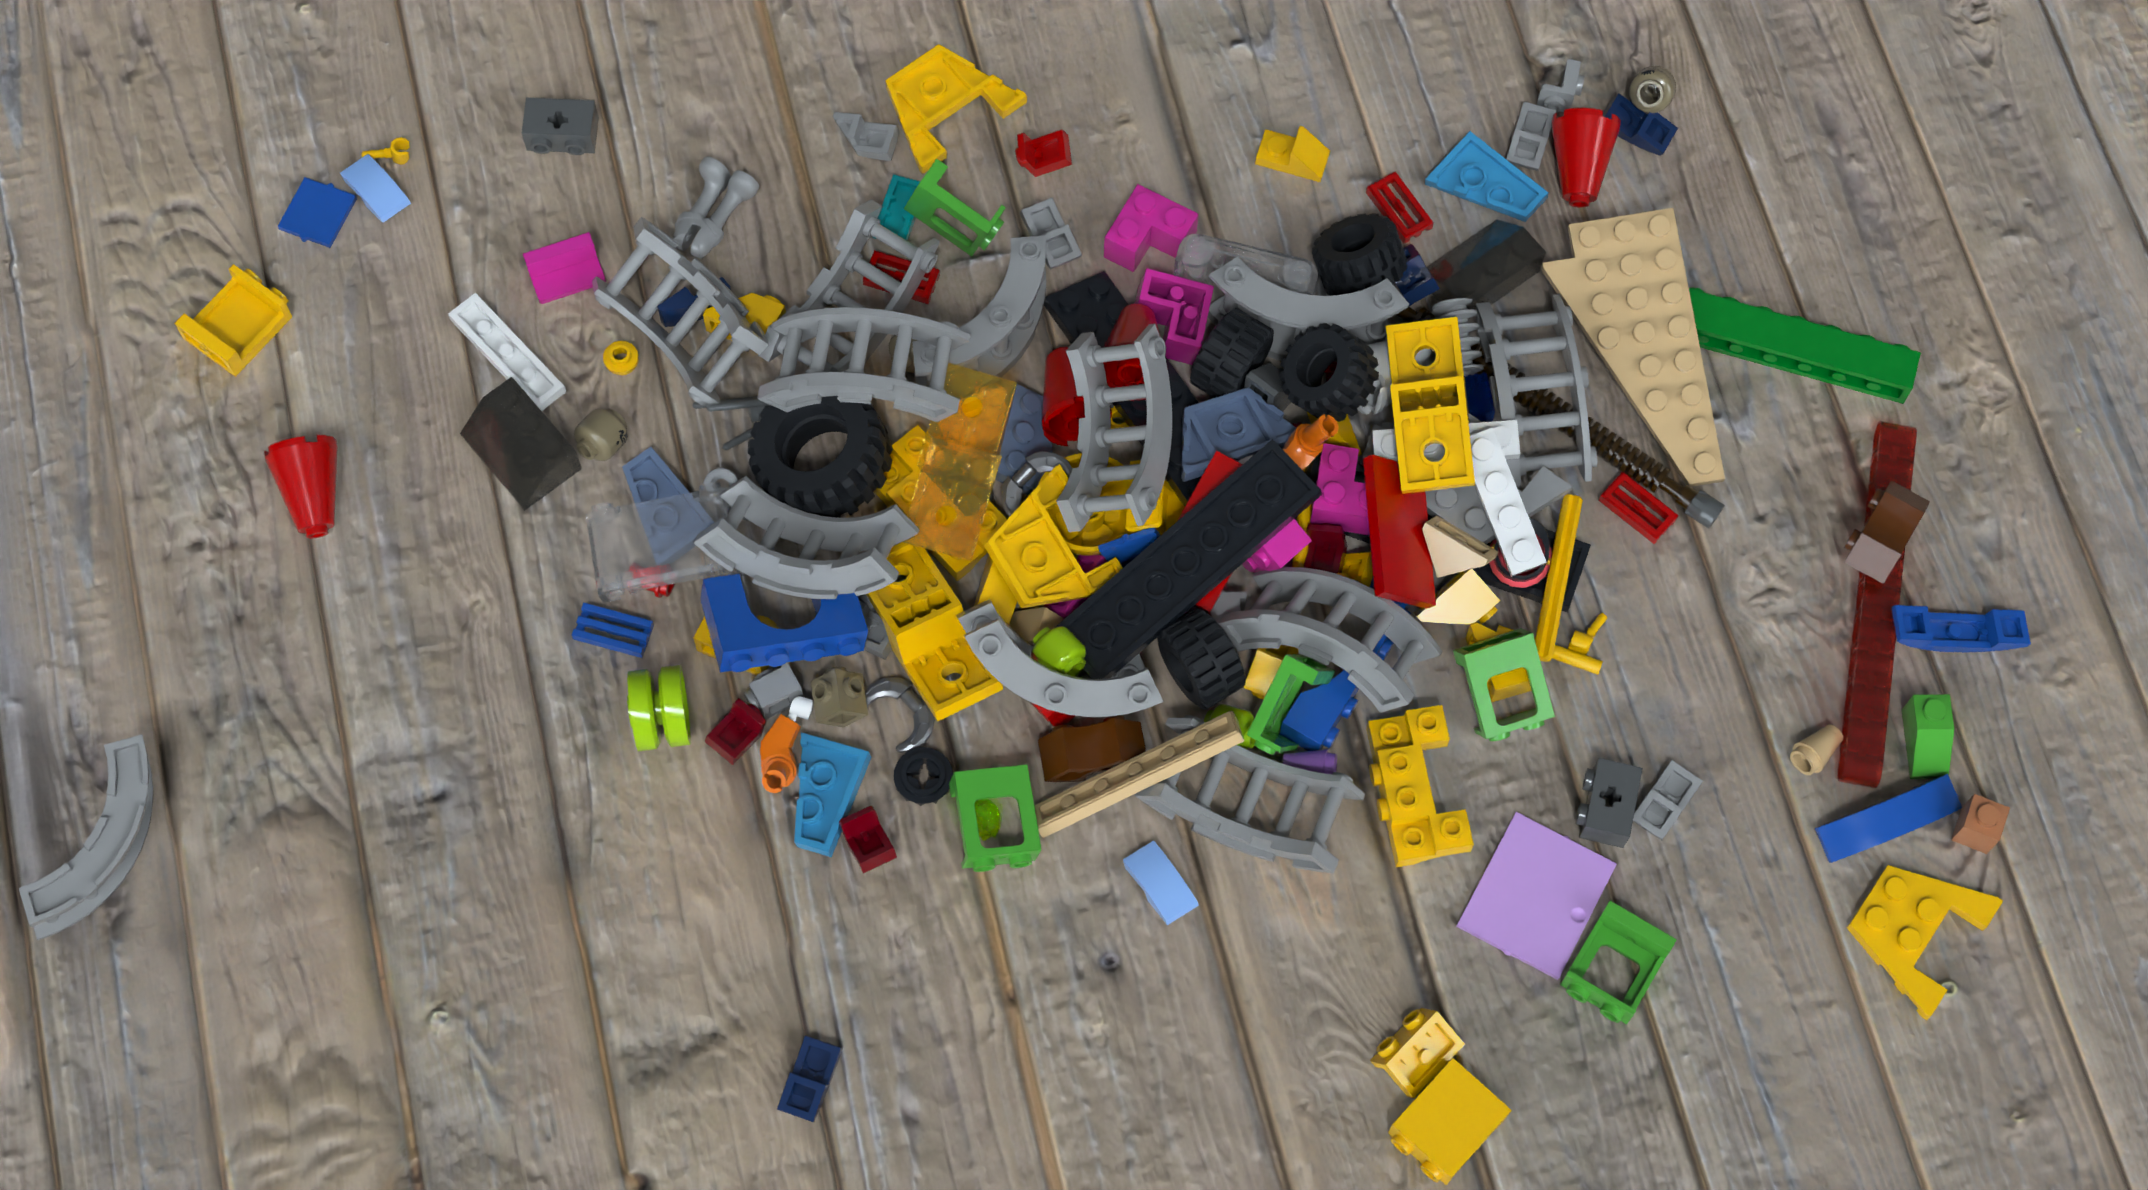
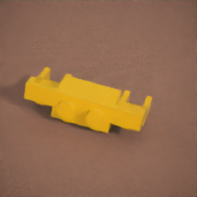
[874,425,1007,581]
[1366,705,1474,867]

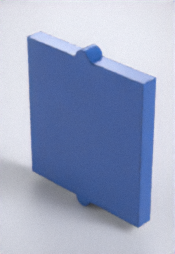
[277,177,357,248]
[1098,528,1161,568]

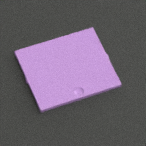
[1456,812,1617,980]

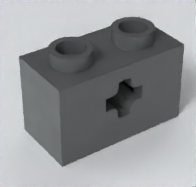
[522,97,599,155]
[1576,758,1643,848]

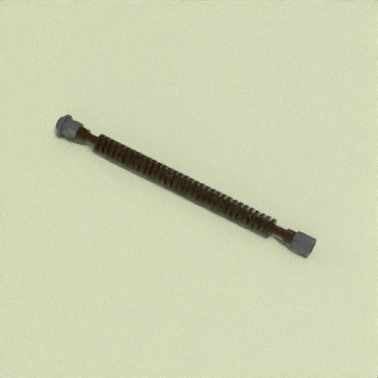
[1392,307,1725,529]

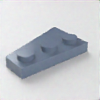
[989,384,1053,495]
[622,447,715,570]

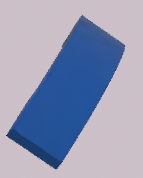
[1891,605,2031,653]
[1815,774,1962,863]

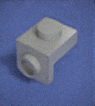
[1537,59,1585,113]

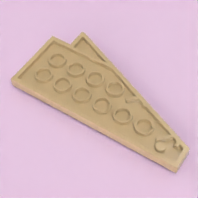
[1541,208,1725,487]

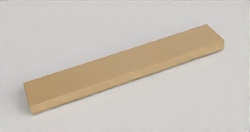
[1034,711,1244,838]

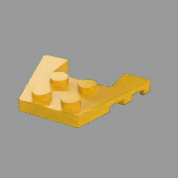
[885,44,1027,174]
[984,464,1123,608]
[1847,865,2003,1020]

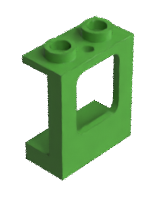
[904,159,1006,257]
[1453,628,1555,741]
[1247,654,1335,755]
[949,764,1041,872]
[1560,901,1677,1024]

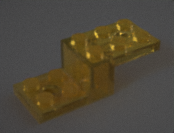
[903,362,1017,561]

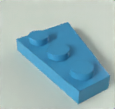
[1425,131,1549,222]
[794,732,872,857]

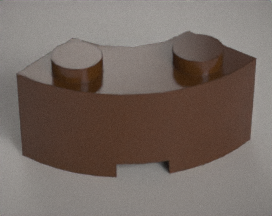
[1844,481,1930,584]
[1038,715,1146,783]

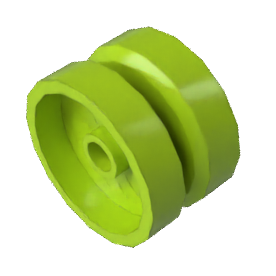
[627,665,691,751]

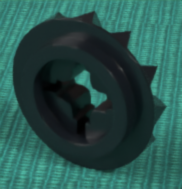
[894,747,953,806]

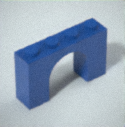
[700,574,868,673]

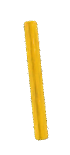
[1535,494,1583,662]

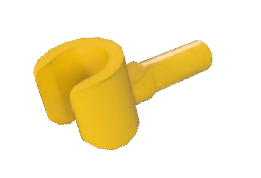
[362,137,410,165]
[1568,613,1607,655]

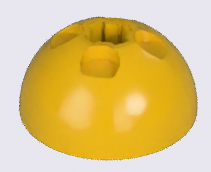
[1037,453,1131,556]

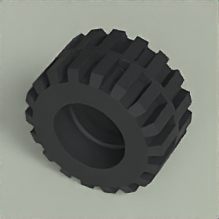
[1312,213,1407,296]
[1190,308,1274,398]
[1279,323,1379,422]
[1157,608,1246,710]

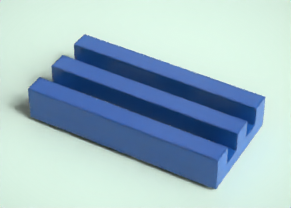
[572,602,654,658]

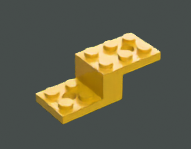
[1386,317,1475,494]
[866,536,1003,722]

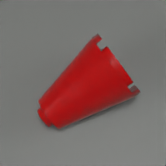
[1551,108,1621,208]
[1103,304,1168,401]
[1041,347,1112,446]
[264,435,338,539]

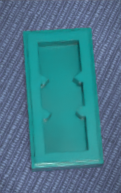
[872,174,920,241]

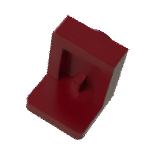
[1303,523,1348,574]
[705,698,766,765]
[839,806,897,873]

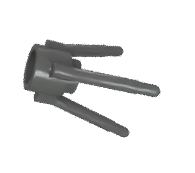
[692,396,772,450]

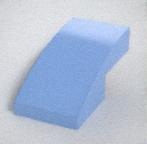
[340,154,411,223]
[1123,840,1199,925]

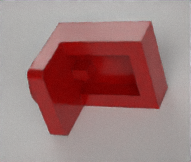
[1015,129,1072,177]

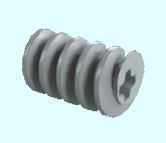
[1432,298,1484,376]

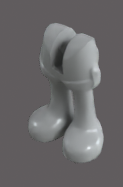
[672,157,759,259]

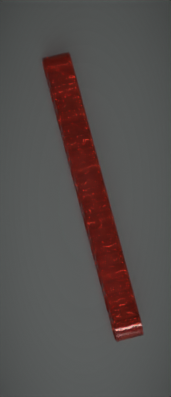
[1837,421,1917,789]

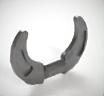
[1001,451,1072,517]
[865,677,935,753]

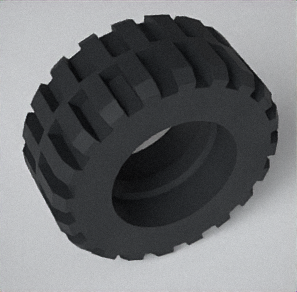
[748,396,893,518]

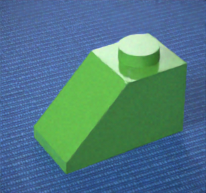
[1901,694,1954,779]

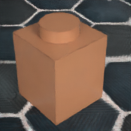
[1951,794,2010,854]

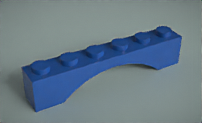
[1280,577,1412,751]

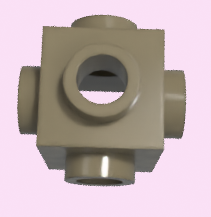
[811,667,868,728]

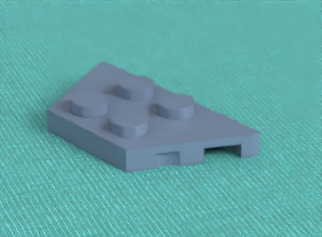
[1181,387,1296,482]

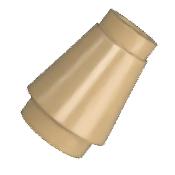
[1790,724,1843,775]

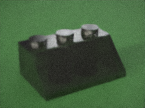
[1427,219,1546,321]
[460,377,582,511]

